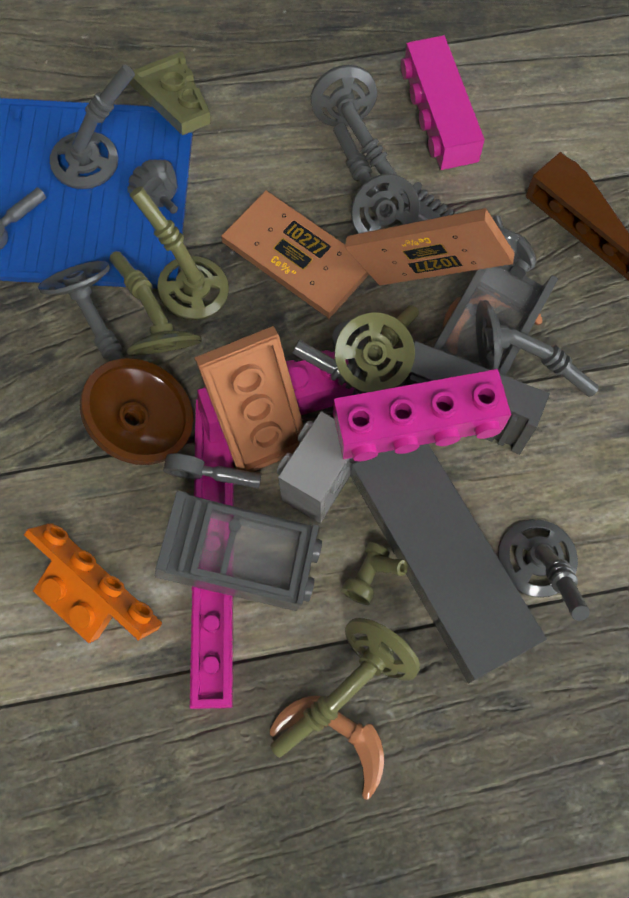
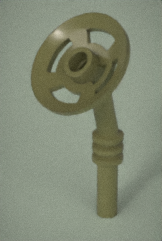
[130,186,229,320]
[110,251,202,355]
[335,305,419,393]
[271,618,420,757]

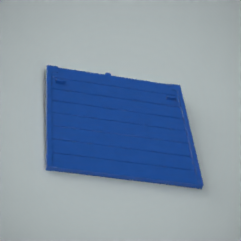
[0,98,193,289]

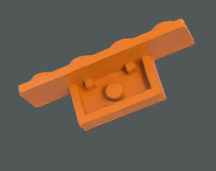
[24,523,162,643]

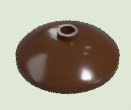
[80,358,193,465]

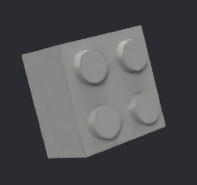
[276,412,355,523]

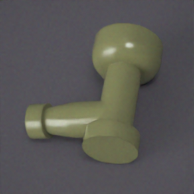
[341,542,408,605]

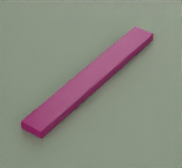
[190,399,234,709]

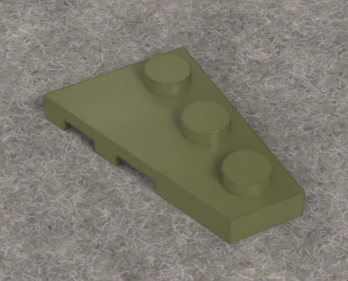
[129,51,211,135]

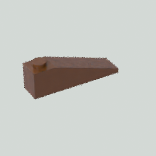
[525,152,629,281]

